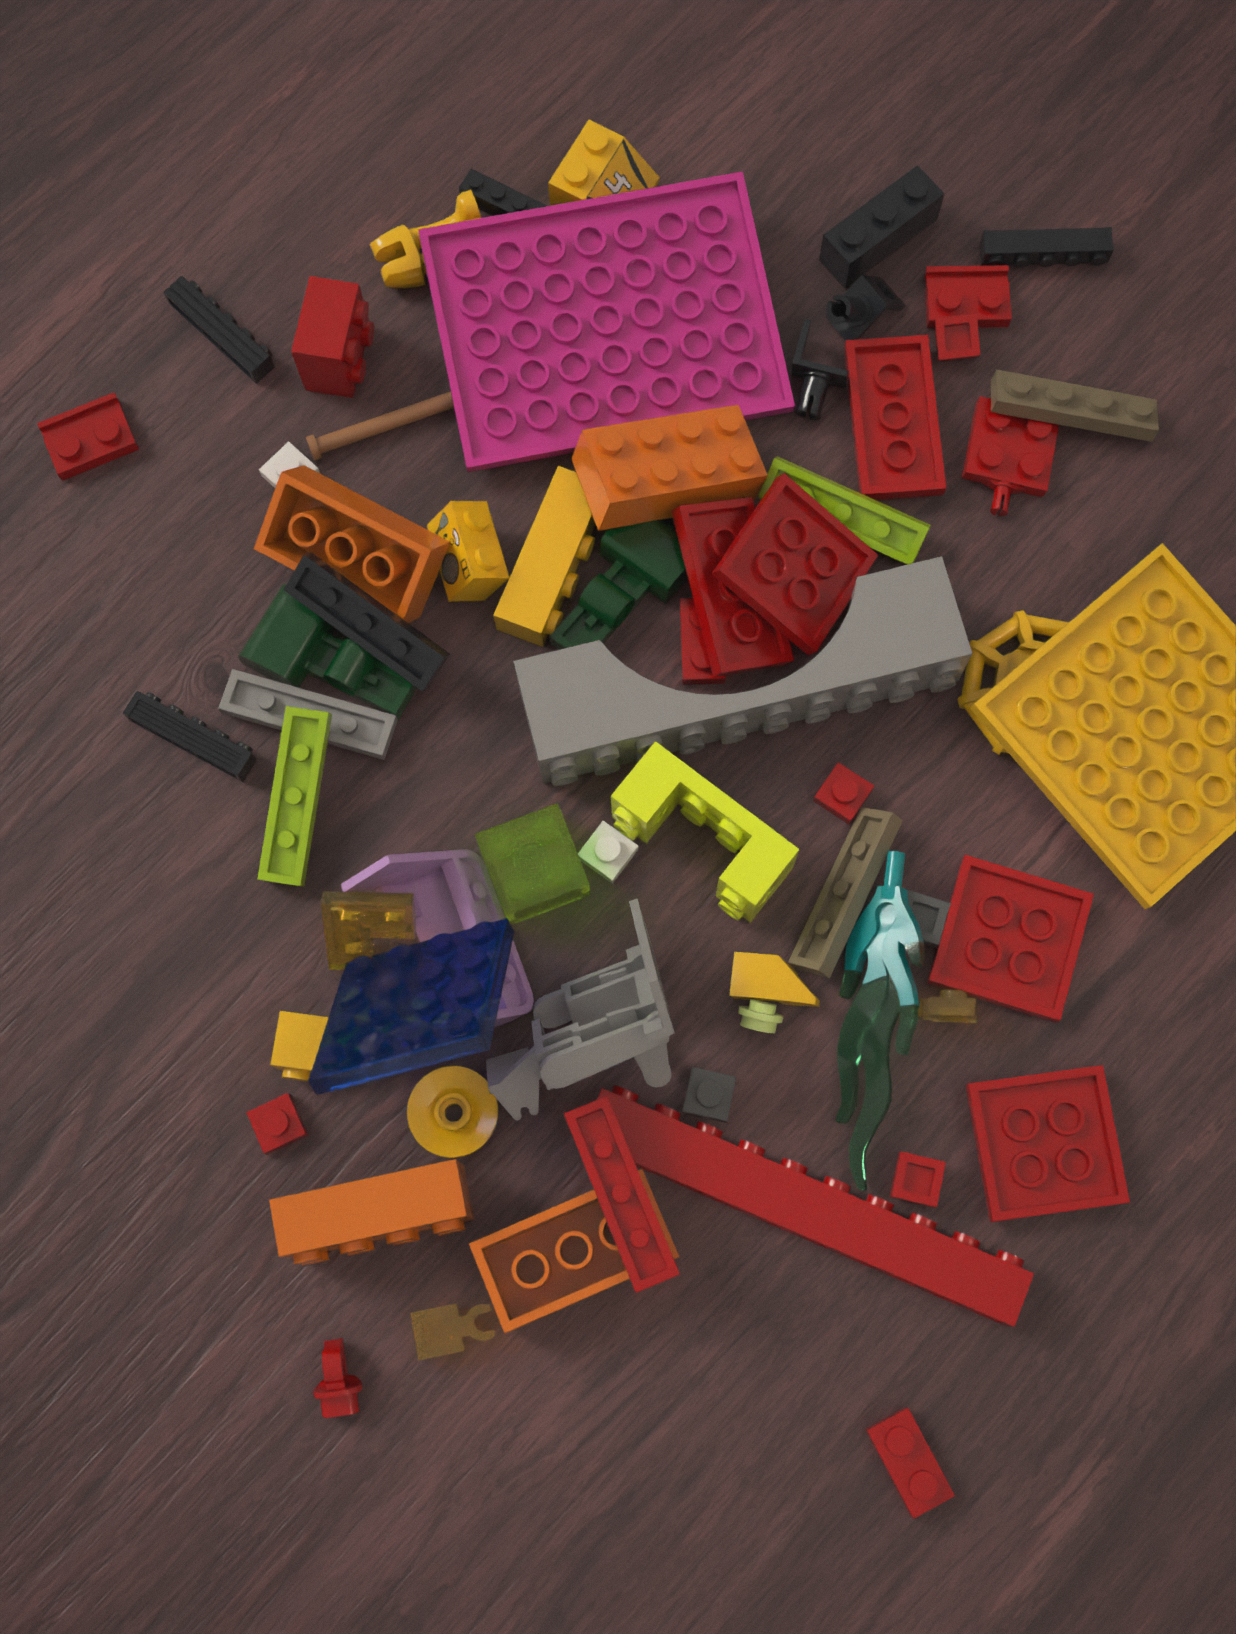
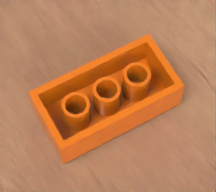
[571,404,768,531]
[254,465,450,623]
[269,1159,475,1266]
[469,1169,679,1333]

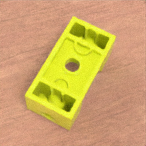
[611,741,799,923]

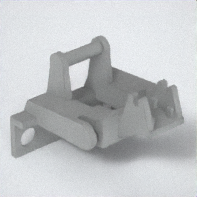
[486,899,675,1120]

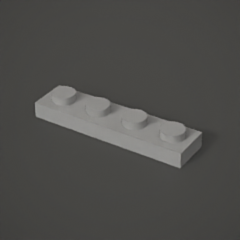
[218,669,398,760]

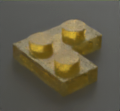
[321,891,417,970]

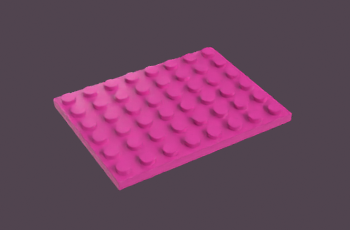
[418,171,795,473]

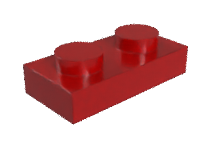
[680,598,726,685]
[865,1407,955,1519]

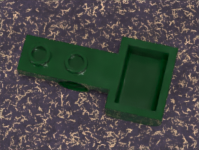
[550,519,688,650]
[238,584,417,720]

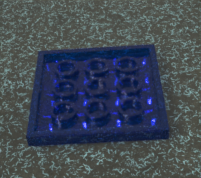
[308,918,515,1095]

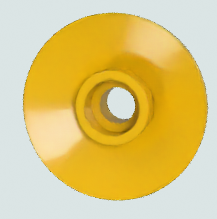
[407,1066,498,1158]

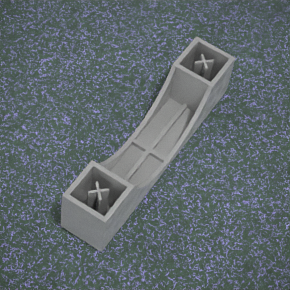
[514,556,972,786]

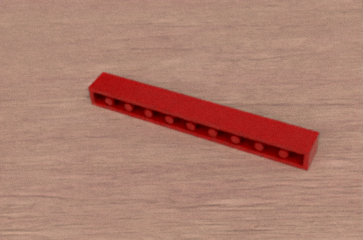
[597,1085,1034,1327]

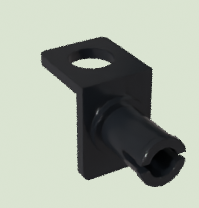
[826,275,905,341]
[791,319,849,420]

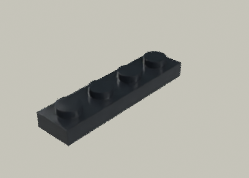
[283,552,450,692]

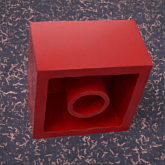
[291,276,374,398]

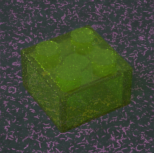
[474,803,591,926]

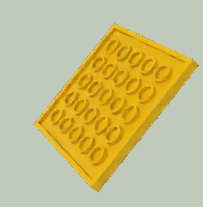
[969,543,1236,909]

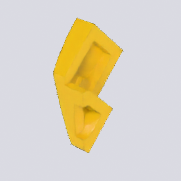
[729,952,820,1007]

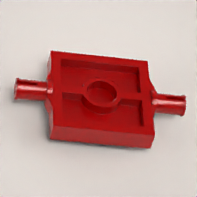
[962,396,1059,516]

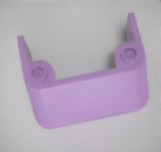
[341,849,534,1054]

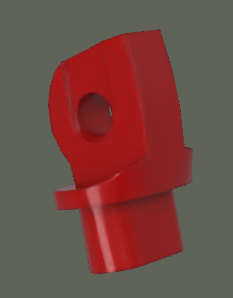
[313,1338,363,1418]

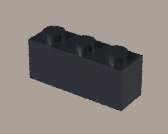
[819,165,945,288]

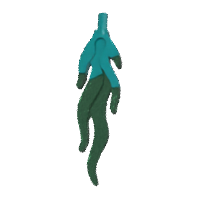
[836,851,925,1191]

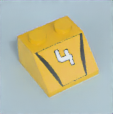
[548,120,659,206]

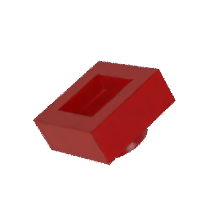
[934,313,981,362]
[813,762,874,825]
[246,1093,308,1155]
[889,1151,946,1208]

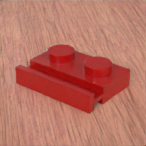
[924,265,1012,328]
[37,392,140,481]

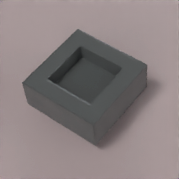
[907,890,951,948]
[682,1067,736,1123]

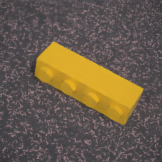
[493,466,596,647]

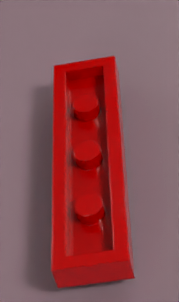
[564,1096,680,1293]

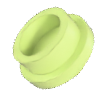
[738,999,784,1033]

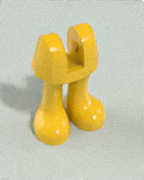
[370,190,481,288]

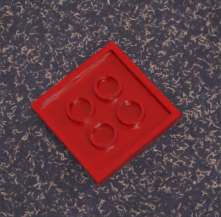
[712,473,878,655]
[927,855,1094,1023]
[965,1065,1130,1222]

